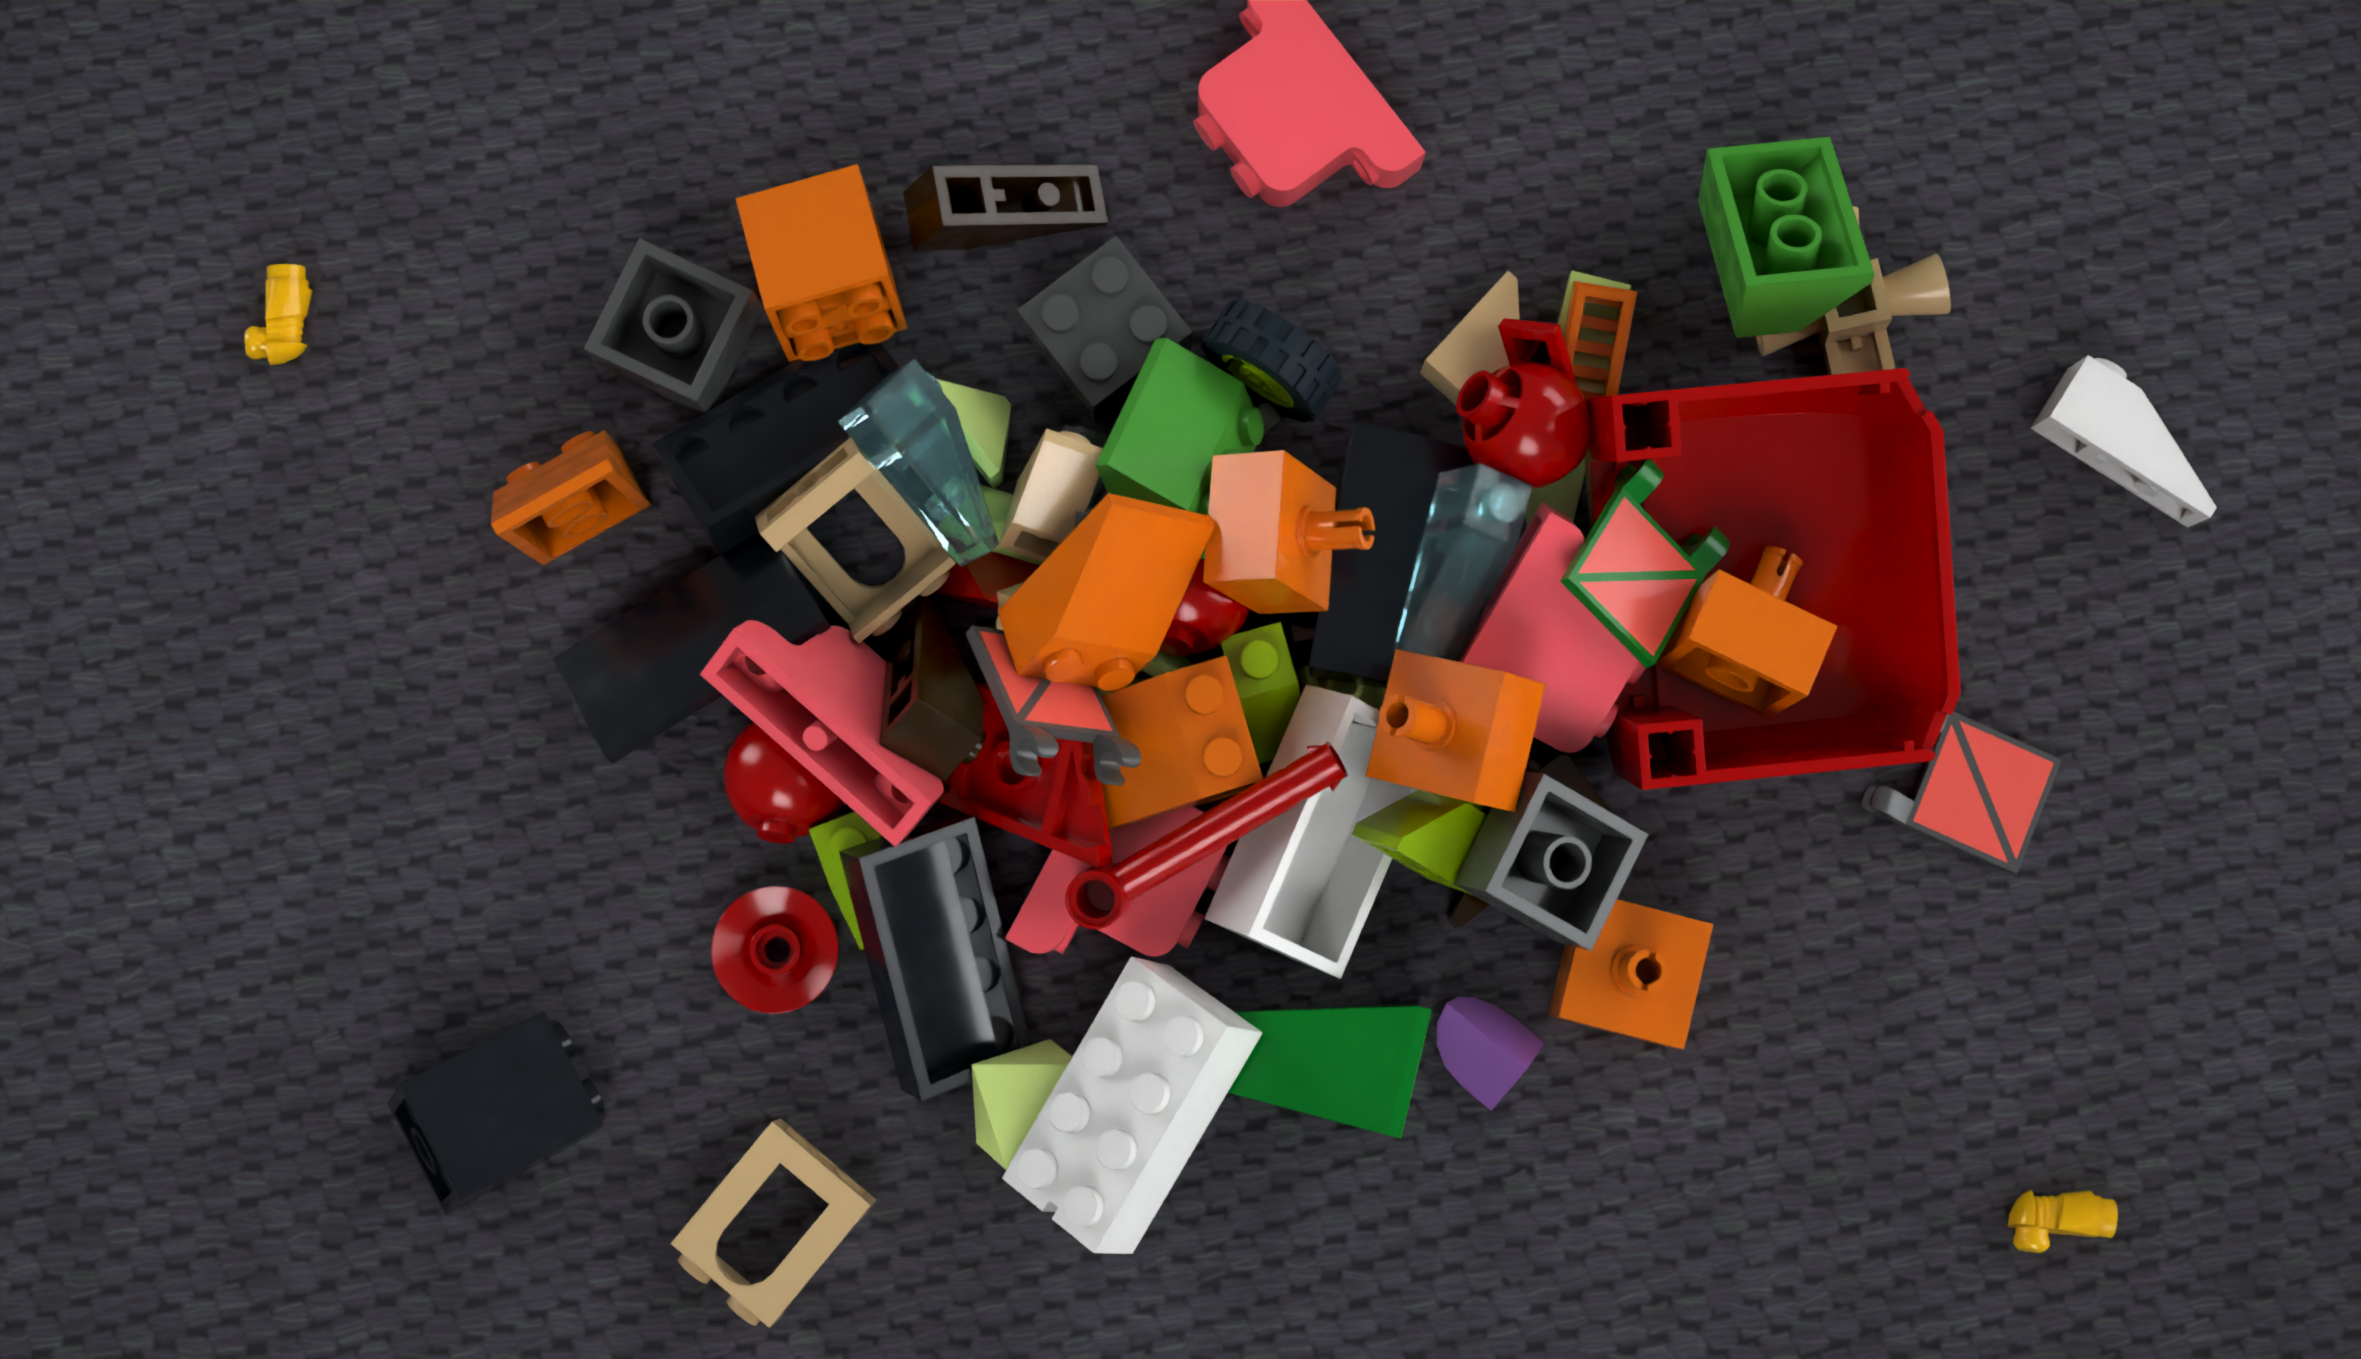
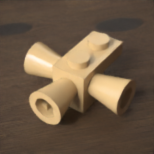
[1756,206,1951,375]

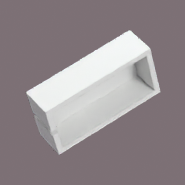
[1204,684,1419,979]
[1002,957,1263,1254]

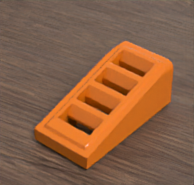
[1563,281,1638,398]

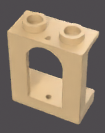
[755,436,956,643]
[671,1118,877,1328]

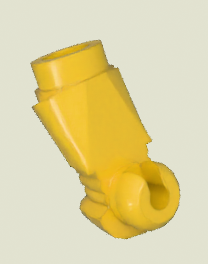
[244,264,313,365]
[2008,1190,2118,1253]

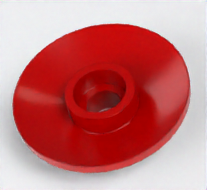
[711,886,839,1014]

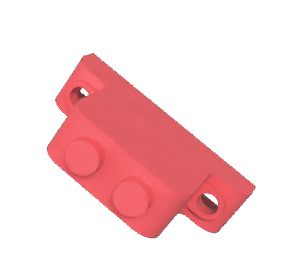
[1193,0,1426,207]
[1449,502,1646,753]
[700,620,944,847]
[1005,807,1231,957]

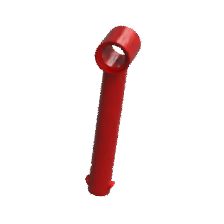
[1065,742,1348,929]

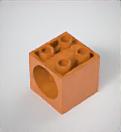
[735,164,908,362]

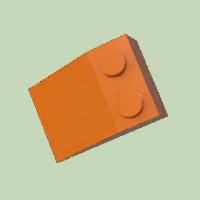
[491,430,652,565]
[998,493,1215,691]
[1101,655,1263,831]

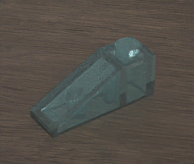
[838,358,999,567]
[1393,463,1532,661]

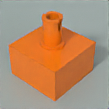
[1203,450,1375,614]
[1655,546,1838,719]
[1366,649,1546,812]
[1548,899,1714,1050]

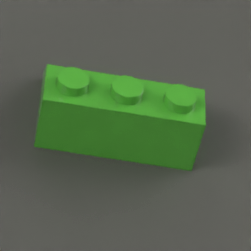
[1698,137,1874,338]
[1095,338,1264,559]

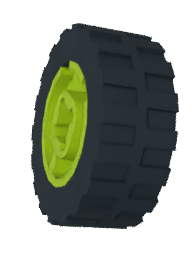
[1200,299,1343,423]

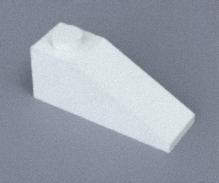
[2031,355,2217,528]

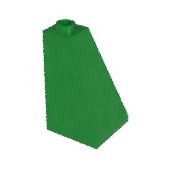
[1228,1004,1432,1139]

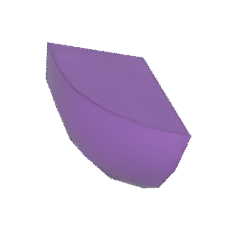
[1437,996,1545,1111]

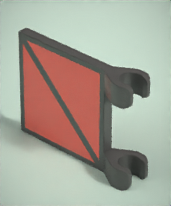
[966,625,1142,786]
[1860,712,2062,874]

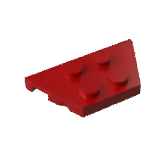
[936,684,1113,867]

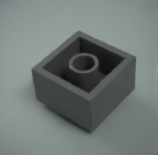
[1017,236,1193,422]
[583,238,764,414]
[1453,771,1649,951]

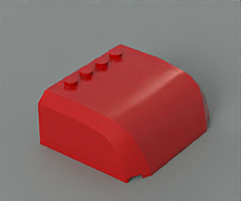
[1584,368,1961,790]

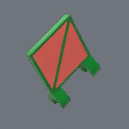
[1560,459,1730,668]

